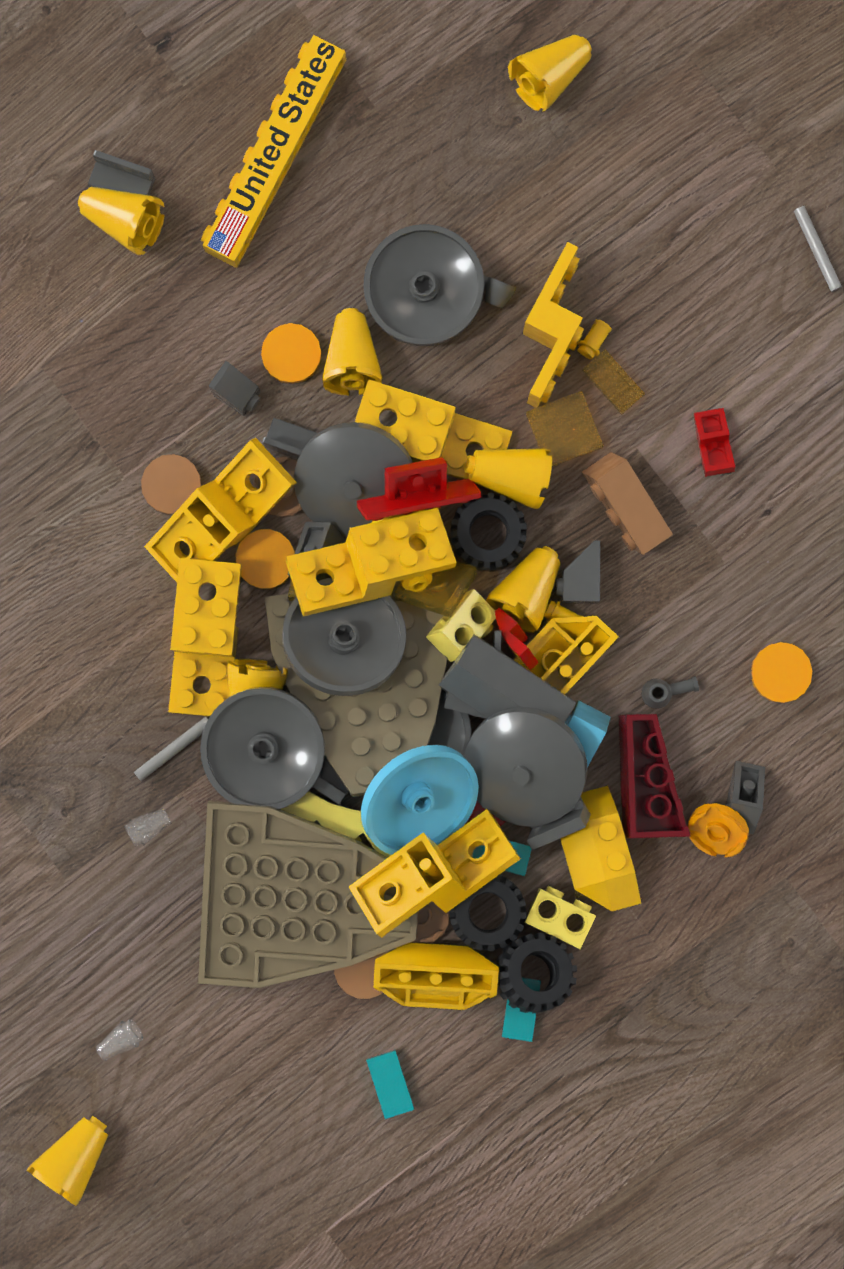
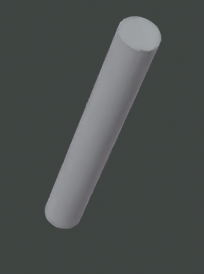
[794,206,842,292]
[134,716,208,781]

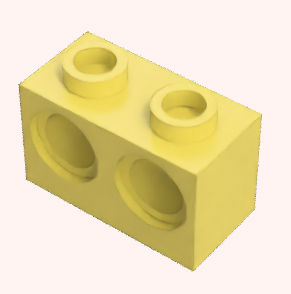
[426,589,496,662]
[525,886,596,949]

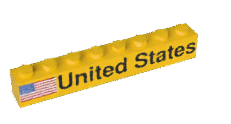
[201,35,346,268]

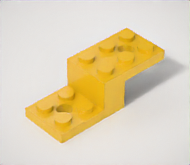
[523,242,584,409]
[355,379,513,486]
[144,438,297,582]
[286,507,457,617]
[168,558,242,716]
[349,809,521,938]

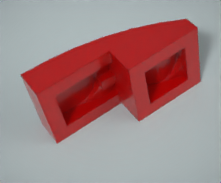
[694,408,735,477]
[495,607,539,671]

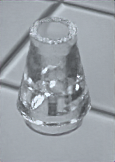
[124,808,172,847]
[96,1019,143,1061]

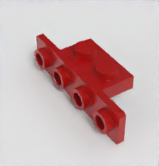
[357,457,481,521]

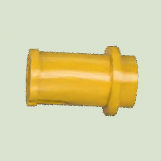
[577,319,612,360]
[544,600,584,622]

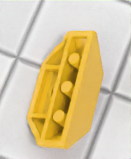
[514,616,619,694]
[560,786,641,912]
[373,943,499,1010]

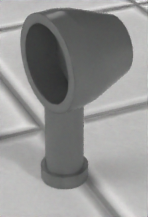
[484,275,516,309]
[641,676,699,709]

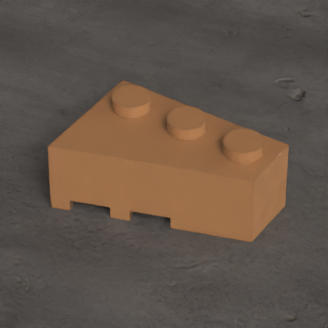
[582,452,673,555]

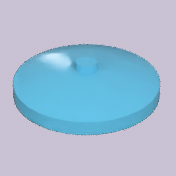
[361,745,479,855]

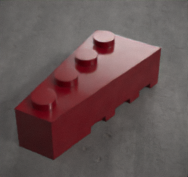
[619,714,691,838]

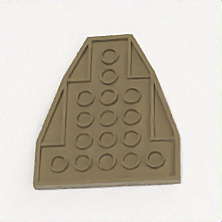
[265,572,449,797]
[198,801,418,988]

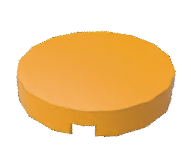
[261,323,321,384]
[235,529,295,589]
[751,642,813,703]
[688,803,749,857]

